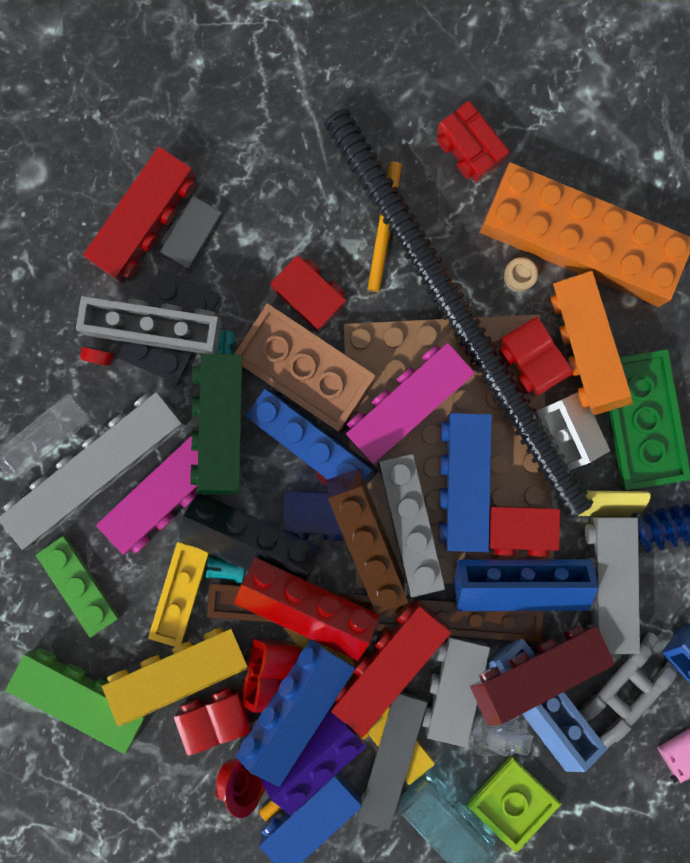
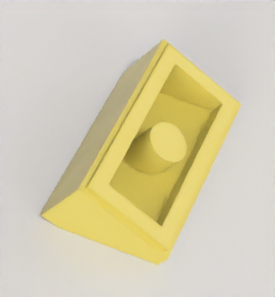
[578,490,650,517]

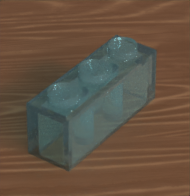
[397,773,499,863]

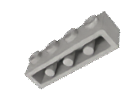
[76,294,223,354]

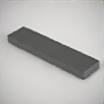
[357,692,428,831]

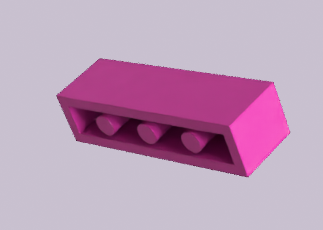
[346,343,475,465]
[96,436,198,555]

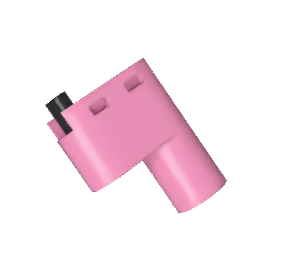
[657,728,690,784]

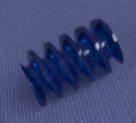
[631,504,690,554]

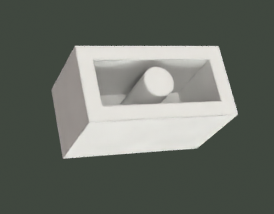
[537,392,610,470]

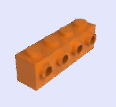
[550,271,633,415]

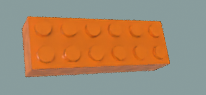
[479,162,690,307]

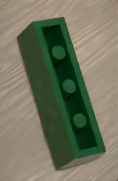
[190,353,242,494]

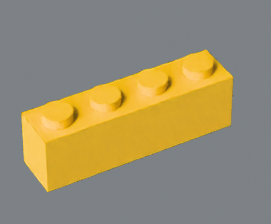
[102,627,247,727]

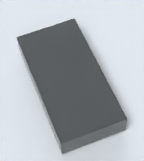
[160,196,223,270]

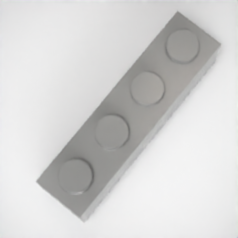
[378,454,445,597]
[585,517,640,654]

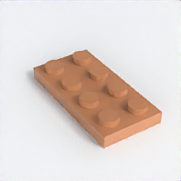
[234,303,378,432]

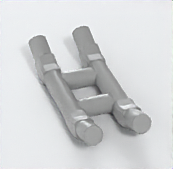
[579,632,678,749]

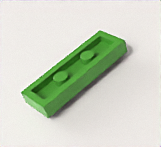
[36,535,121,638]

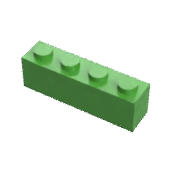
[5,648,148,754]

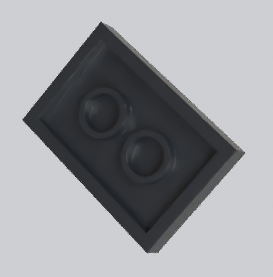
[117,269,220,386]

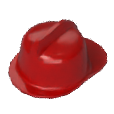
[215,758,266,819]

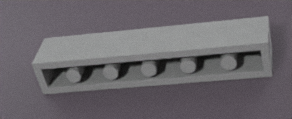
[0,392,186,550]

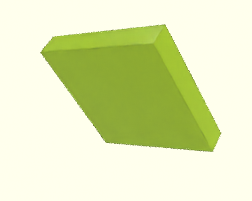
[466,755,562,853]

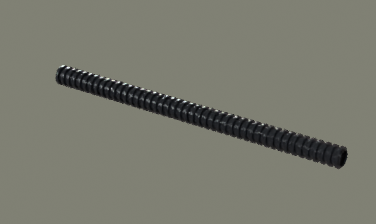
[324,109,594,518]

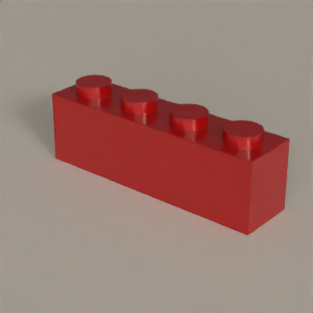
[83,146,196,284]
[234,557,380,661]
[331,599,451,737]

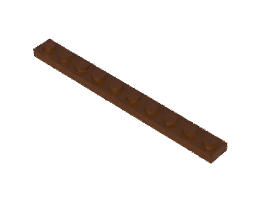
[207,582,544,643]

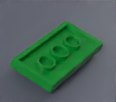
[609,349,690,491]

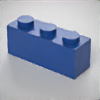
[259,772,362,863]

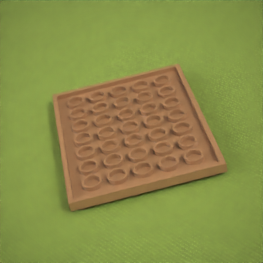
[343,314,554,588]

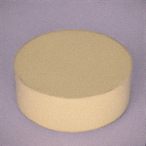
[504,257,538,292]

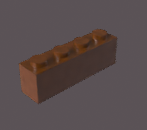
[327,468,409,614]

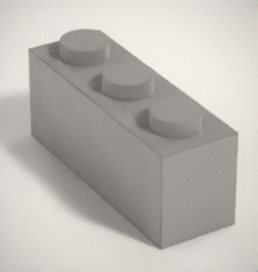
[421,636,490,748]

